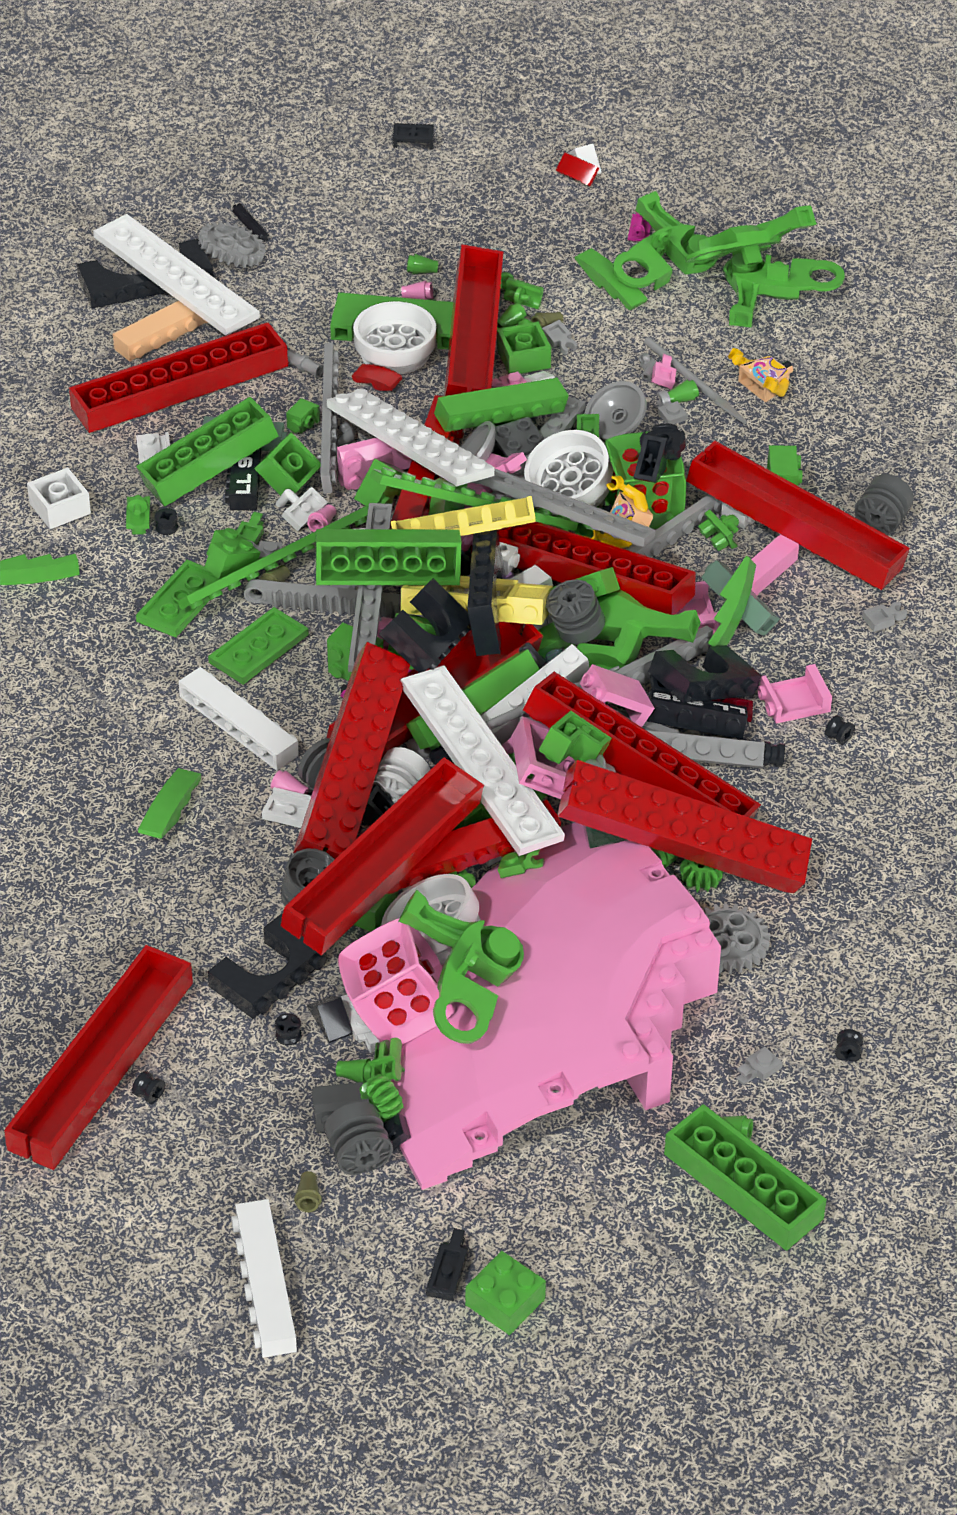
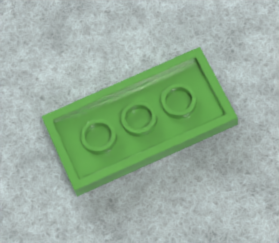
[136,560,219,638]
[208,607,309,685]

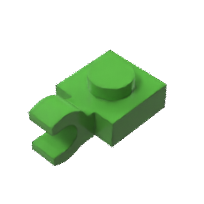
[237,512,264,545]
[498,849,544,878]

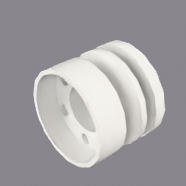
[372,747,430,803]

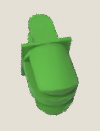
[369,1038,405,1081]

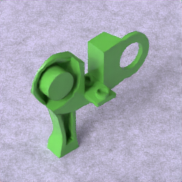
[613,191,718,290]
[685,205,817,265]
[723,253,845,328]
[577,590,701,705]
[398,890,524,1044]

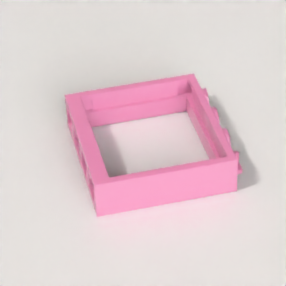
[511,716,576,799]

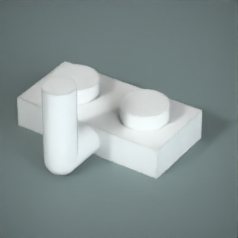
[276,487,328,531]

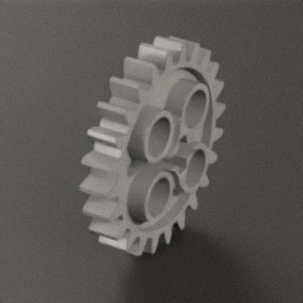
[198,221,266,268]
[704,903,770,974]

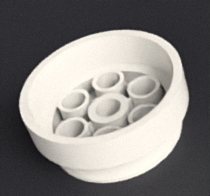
[354,302,436,374]
[524,430,613,507]
[381,874,481,965]

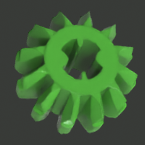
[680,859,723,892]
[360,1074,403,1122]

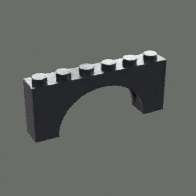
[77,239,214,309]
[467,530,506,656]

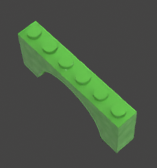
[330,292,453,350]

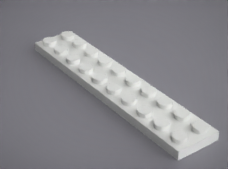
[93,214,260,336]
[327,389,495,486]
[401,666,565,856]

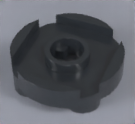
[640,423,686,460]

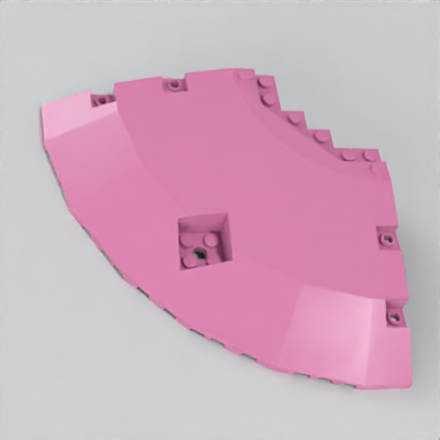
[390,822,721,1190]

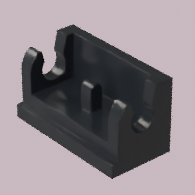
[392,123,434,150]

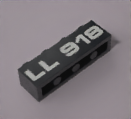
[225,448,262,511]
[647,689,748,739]

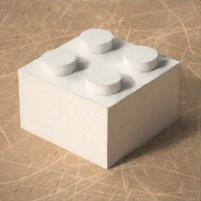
[27,467,91,529]

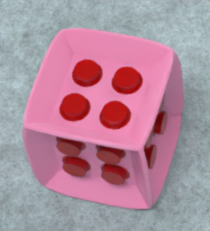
[338,918,455,1045]

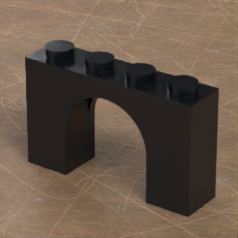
[379,578,471,673]
[648,645,762,703]
[208,913,327,1019]

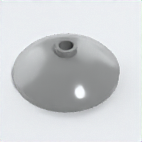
[585,381,647,441]
[461,421,496,461]

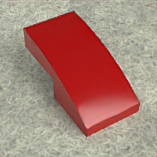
[555,152,600,186]
[351,364,403,391]

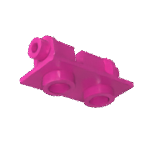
[628,212,651,241]

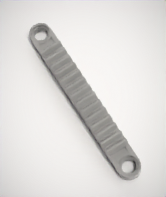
[244,579,425,618]

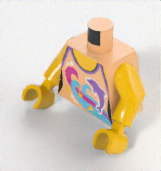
[728,348,793,402]
[584,475,653,548]

